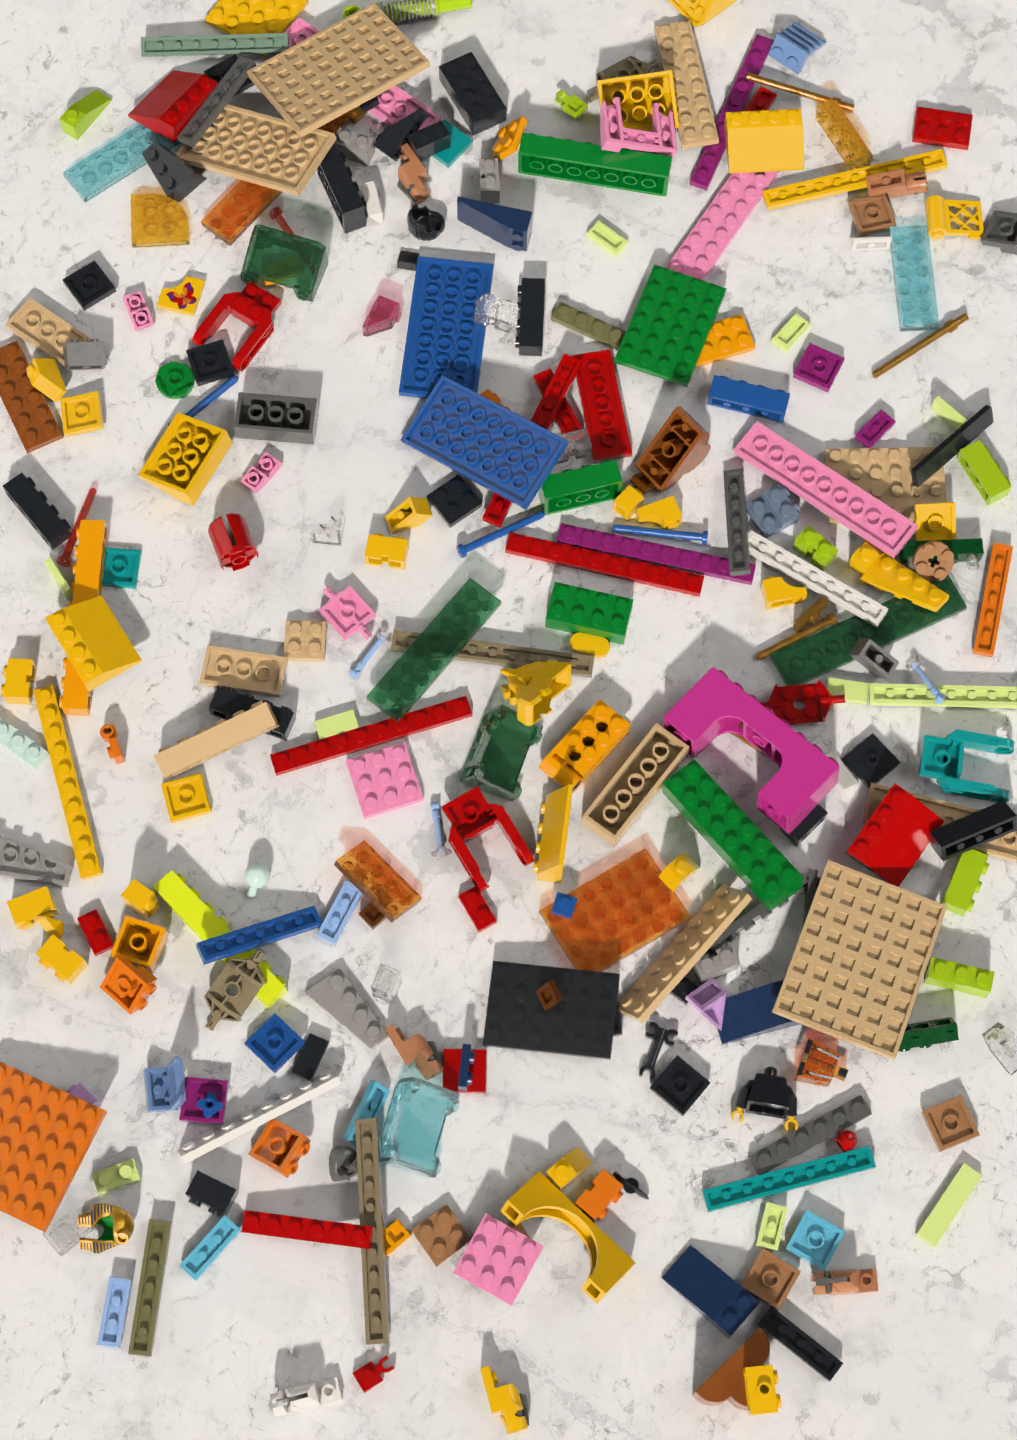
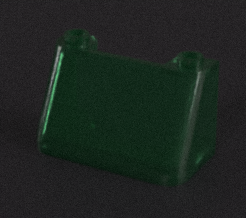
[240,225,328,302]
[459,704,543,801]

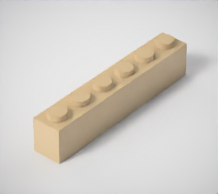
[154,701,279,779]

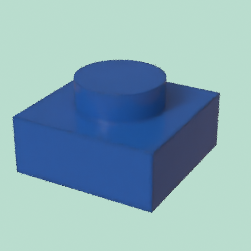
[551,892,578,919]

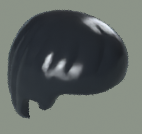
[407,204,445,241]

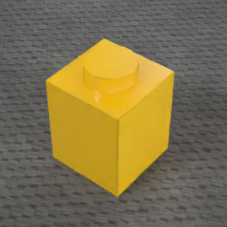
[613,485,644,521]

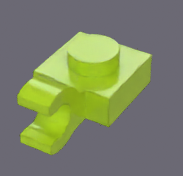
[555,90,588,121]

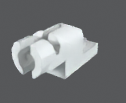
[270,1377,342,1417]

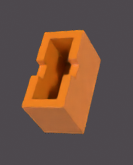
[575,1169,623,1223]

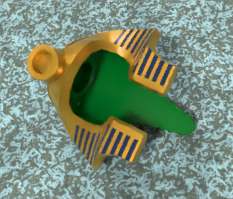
[78,1204,134,1254]

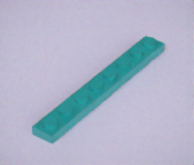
[702,1146,876,1213]

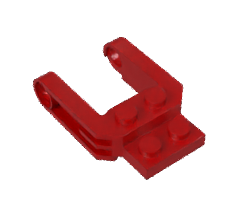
[192,281,282,371]
[442,786,534,893]

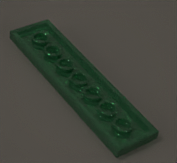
[366,578,502,723]

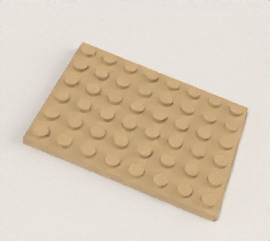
[247,3,430,138]
[772,860,947,1061]

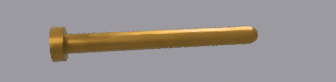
[756,612,838,660]

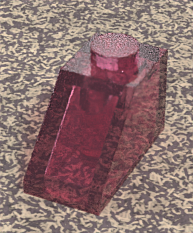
[362,295,402,337]

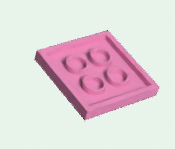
[346,743,424,819]
[453,1213,544,1306]

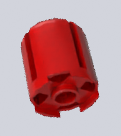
[208,513,259,571]

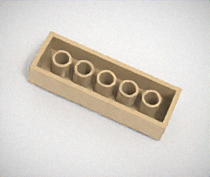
[581,723,690,848]

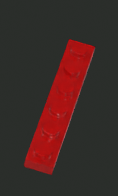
[241,1210,374,1249]

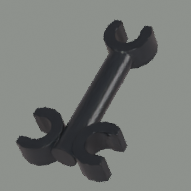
[639,1022,678,1081]

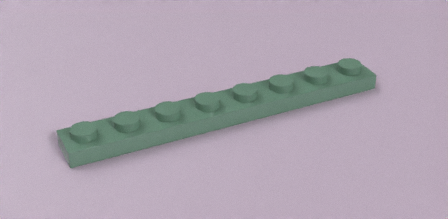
[141,33,289,57]

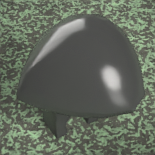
[329,1146,358,1182]

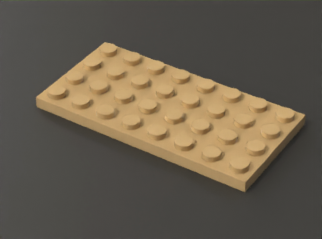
[176,104,337,196]

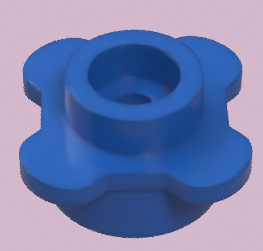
[197,1092,223,1118]

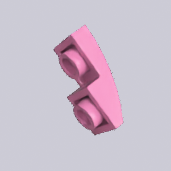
[123,291,154,331]
[241,452,283,493]

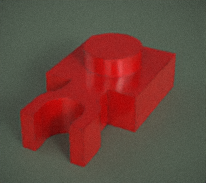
[352,1355,395,1393]

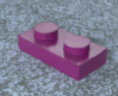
[855,409,896,448]

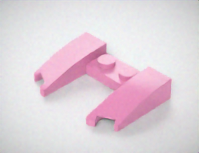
[600,97,677,159]

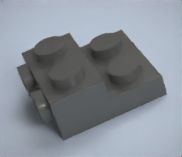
[981,210,1017,255]

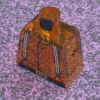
[794,1038,848,1087]

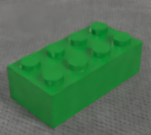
[538,460,622,515]
[545,582,634,645]

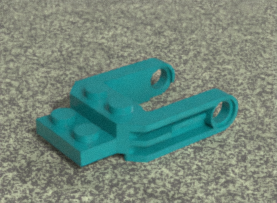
[918,729,1015,803]

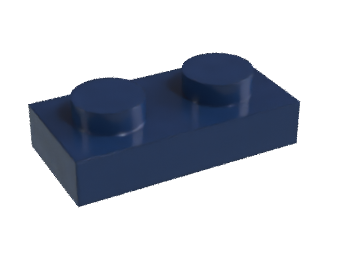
[458,1044,475,1091]

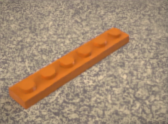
[972,542,1013,658]

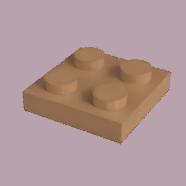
[848,193,897,237]
[921,1095,980,1152]
[411,1204,471,1267]
[741,1248,801,1311]

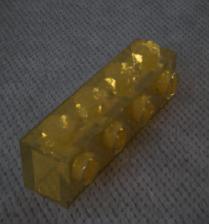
[816,98,873,170]

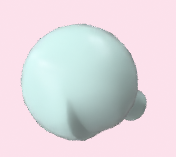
[244,862,270,898]

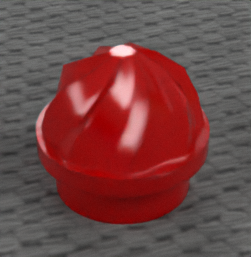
[835,1130,857,1152]

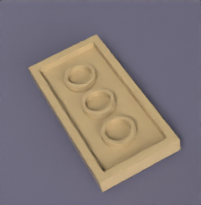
[5,297,90,368]
[199,645,288,698]

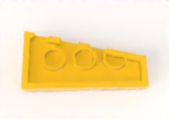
[860,554,949,612]

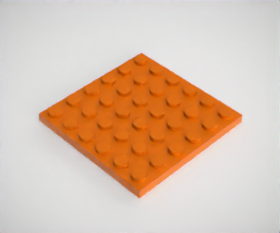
[0,1062,107,1233]

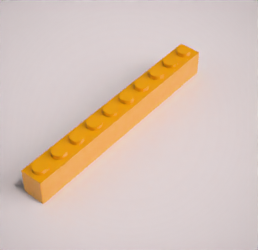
[59,520,108,716]

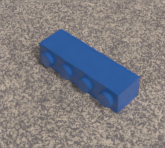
[707,375,790,423]

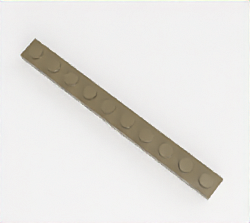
[391,630,594,678]
[355,1118,390,1345]

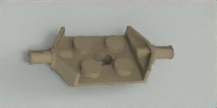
[586,56,659,103]
[204,948,267,1031]

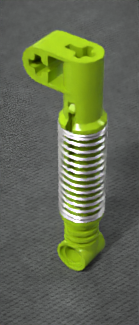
[343,0,472,24]

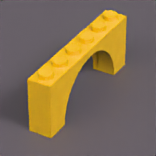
[500,1171,636,1304]

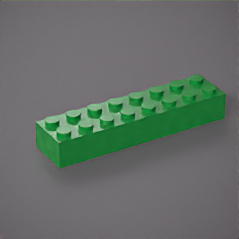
[518,133,672,197]
[662,759,803,912]

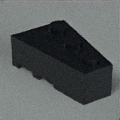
[142,142,207,202]

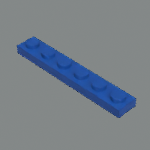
[196,906,322,965]

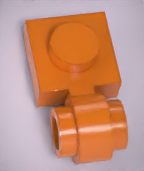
[100,724,125,764]

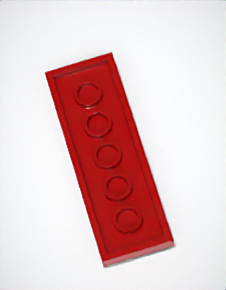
[572,349,632,462]

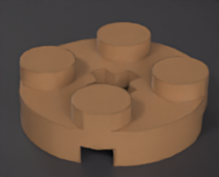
[913,540,954,581]

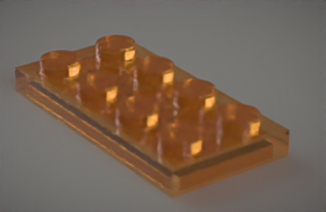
[334,840,422,923]

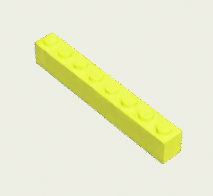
[153,870,287,1010]

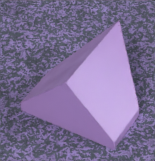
[685,978,727,1031]

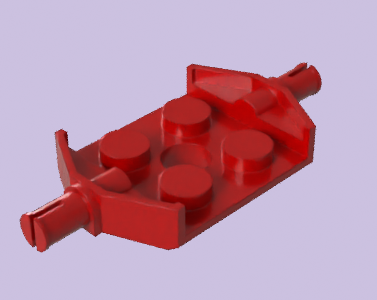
[759,680,845,725]

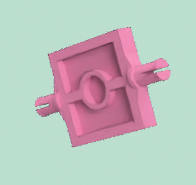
[319,586,376,641]

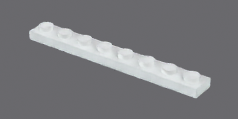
[748,530,888,627]
[178,1071,342,1164]

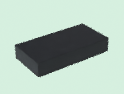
[291,1033,330,1082]

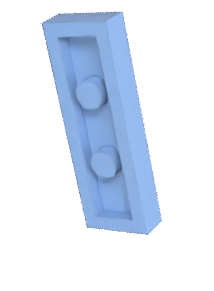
[316,880,365,946]
[97,1277,132,1348]

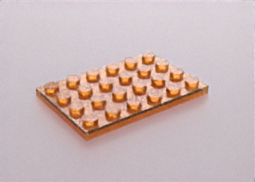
[539,848,691,972]

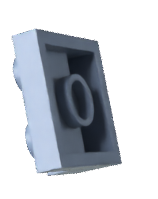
[746,484,801,539]

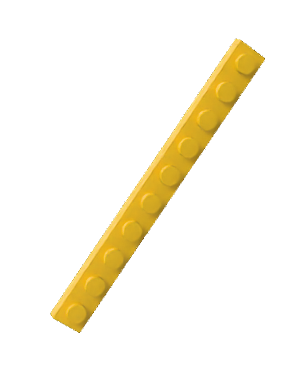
[762,149,948,211]
[33,685,102,880]

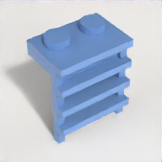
[768,22,827,74]
[143,1056,186,1113]

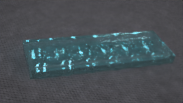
[63,124,178,202]
[888,225,939,331]

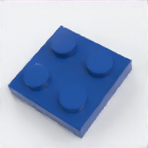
[244,1013,305,1074]

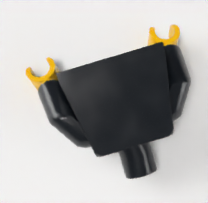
[731,1067,798,1131]

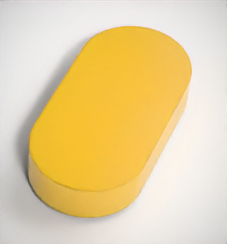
[570,632,610,658]

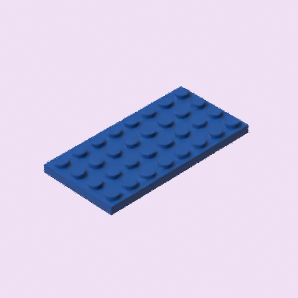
[399,256,494,399]
[400,375,569,510]

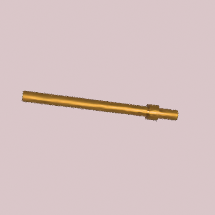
[746,72,855,112]
[872,313,969,378]

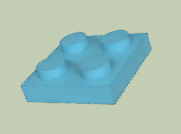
[785,1209,845,1271]

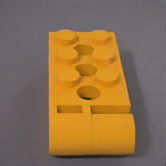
[539,699,631,793]

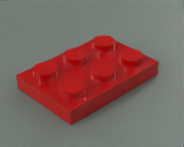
[912,106,973,150]

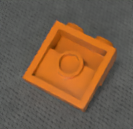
[100,954,157,1014]
[248,1119,311,1178]

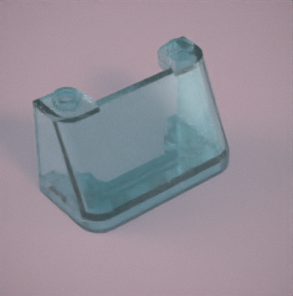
[379,1077,460,1178]

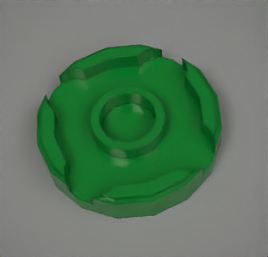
[155,362,195,399]

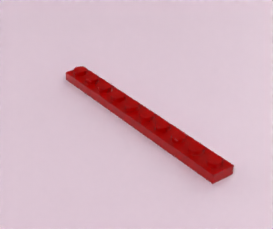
[482,354,582,528]
[505,532,704,597]
[270,696,472,776]

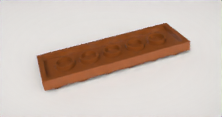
[0,341,63,453]

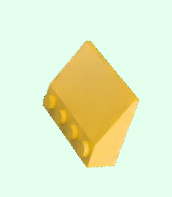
[597,70,679,132]
[724,109,804,174]
[138,412,233,506]
[45,595,142,692]
[533,784,573,883]

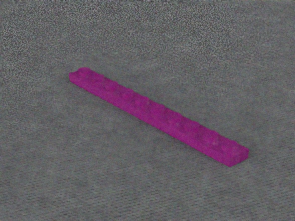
[690,34,774,191]
[557,523,756,585]

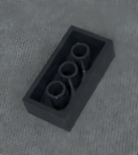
[439,52,506,135]
[317,145,368,234]

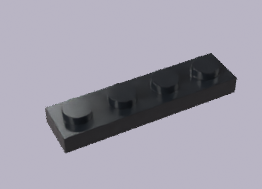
[757,1306,843,1382]

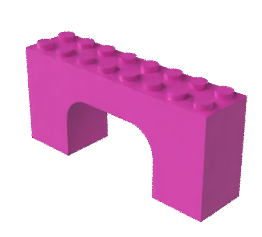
[663,667,840,834]

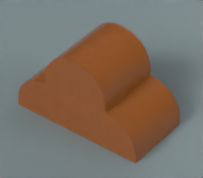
[635,406,711,492]
[692,1328,770,1410]

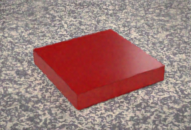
[442,1049,486,1094]

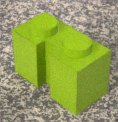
[793,525,839,571]

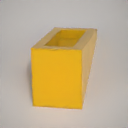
[36,916,64,938]

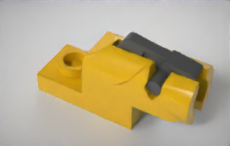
[480,1366,529,1434]

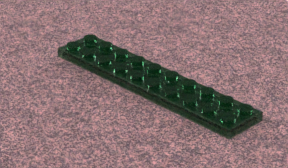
[770,575,967,686]

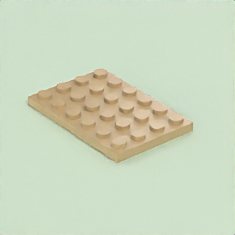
[824,447,947,524]

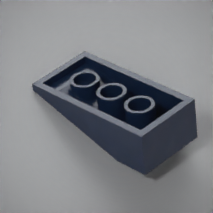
[457,196,532,251]
[717,980,800,1045]
[662,1245,760,1339]

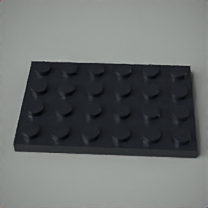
[483,961,620,1060]

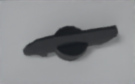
[613,1171,649,1199]

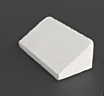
[361,181,383,223]
[850,236,892,251]
[825,751,859,794]

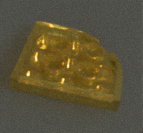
[131,193,190,248]

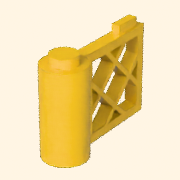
[925,195,984,240]

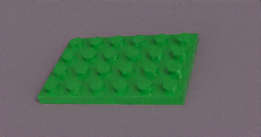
[614,264,727,387]

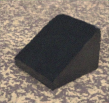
[397,250,420,271]

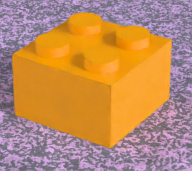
[110,916,168,974]

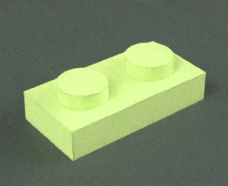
[92,1158,141,1195]
[755,1202,788,1252]

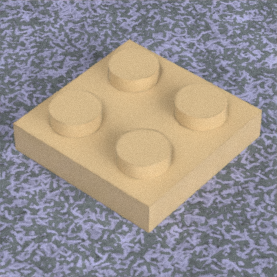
[284,620,327,662]

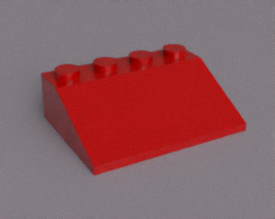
[128,70,218,143]
[845,783,944,887]

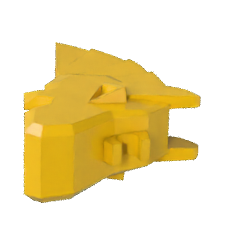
[501,661,572,726]

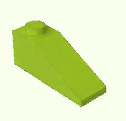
[59,90,112,140]

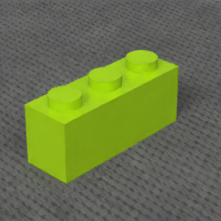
[956,440,1011,505]
[941,849,989,916]
[924,957,995,998]

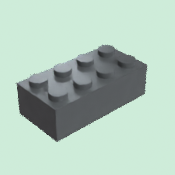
[234,392,319,444]

